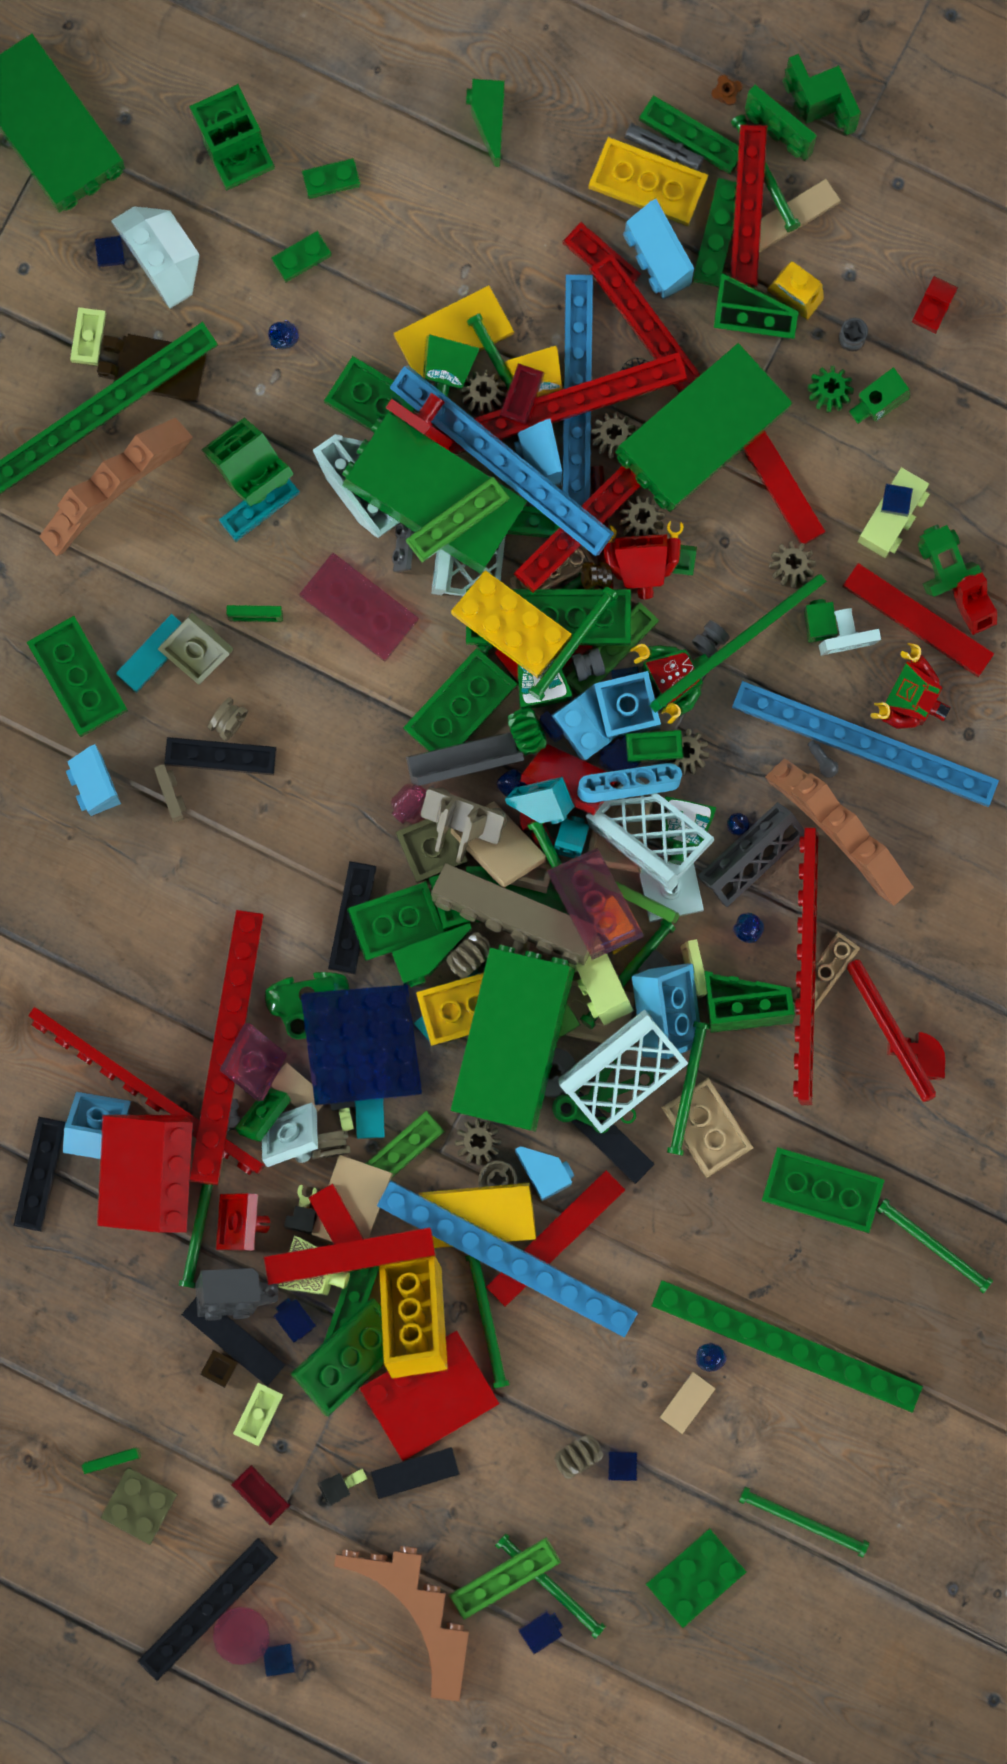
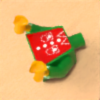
[630,644,708,724]

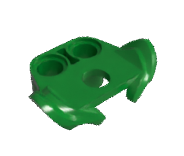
[264,972,350,1039]

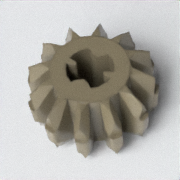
[461,369,507,416]
[591,412,636,459]
[619,496,665,537]
[769,541,816,588]
[664,729,709,776]
[446,932,492,979]
[454,1118,502,1166]
[554,1435,604,1479]

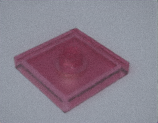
[220,1023,288,1101]

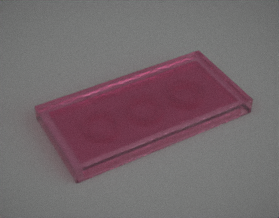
[299,553,419,662]
[547,848,643,960]

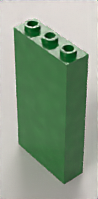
[0,33,125,213]
[615,343,793,513]
[342,412,527,574]
[450,945,575,1132]

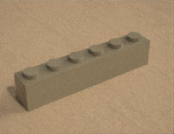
[431,863,598,965]

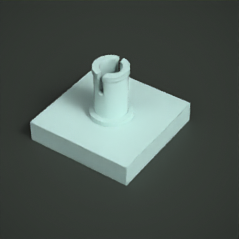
[819,608,881,656]
[639,861,704,922]
[262,1102,318,1167]

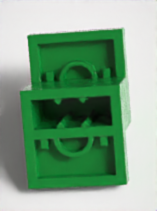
[783,54,861,136]
[189,84,275,191]
[201,417,294,507]

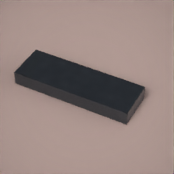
[371,1447,460,1499]

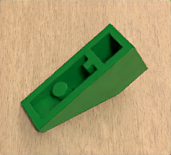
[466,79,505,167]
[392,923,472,988]

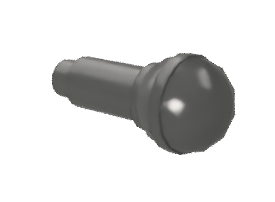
[807,740,839,778]

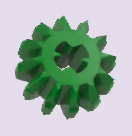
[807,365,854,413]
[508,707,547,755]

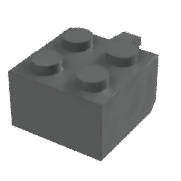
[195,1268,278,1321]

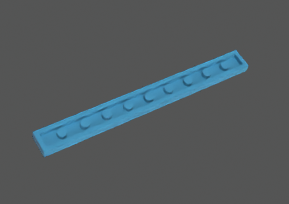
[563,275,593,506]
[390,366,614,556]
[732,681,999,807]
[377,1180,638,1338]

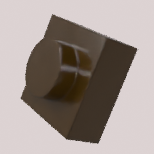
[200,1350,238,1388]

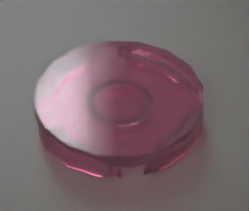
[213,1607,270,1665]

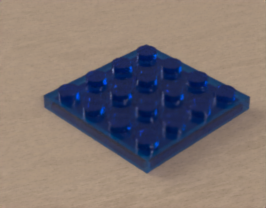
[301,985,422,1106]

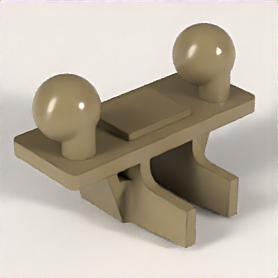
[421,787,507,864]

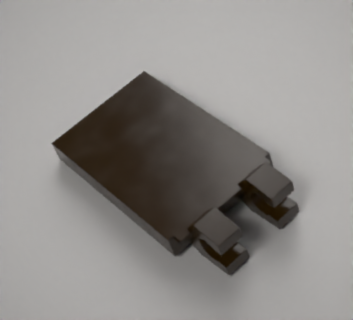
[97,334,208,403]

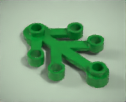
[552,1059,655,1133]

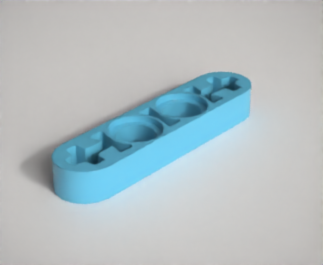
[577,763,682,803]

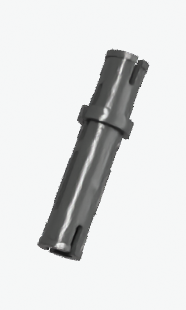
[625,123,704,171]

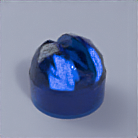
[727,813,749,836]

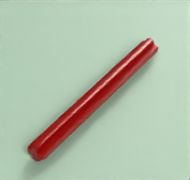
[847,959,936,1102]

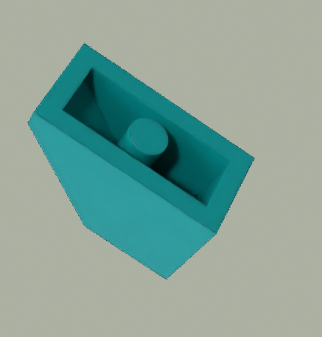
[505,777,575,824]
[554,816,590,861]

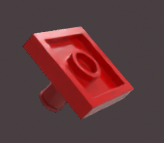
[386,393,454,450]
[216,1193,270,1251]

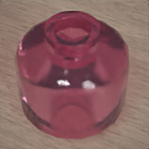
[391,784,426,824]

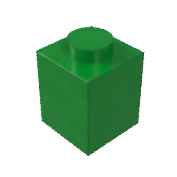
[804,599,838,643]

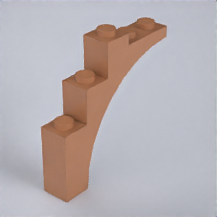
[39,418,193,556]
[765,758,914,906]
[334,1546,469,1702]

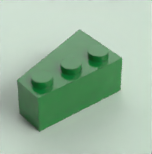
[713,272,798,339]
[704,971,795,1033]

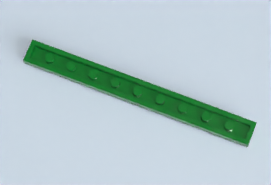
[0,321,219,495]
[651,1280,923,1413]

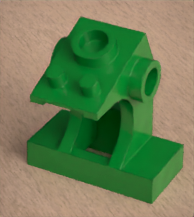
[918,525,982,597]

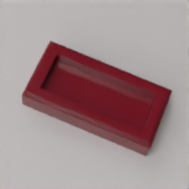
[500,363,545,425]
[231,1465,291,1525]

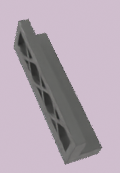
[406,732,524,786]
[698,802,805,907]

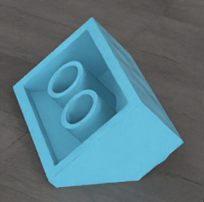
[623,199,694,299]
[632,963,700,1059]

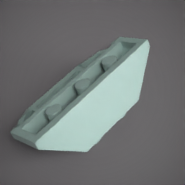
[111,206,200,309]
[313,434,400,538]

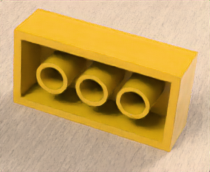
[379,1256,448,1378]

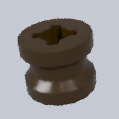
[581,562,612,589]

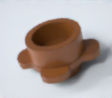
[711,75,742,106]

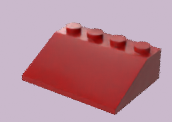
[97,1115,193,1233]
[359,1330,500,1461]

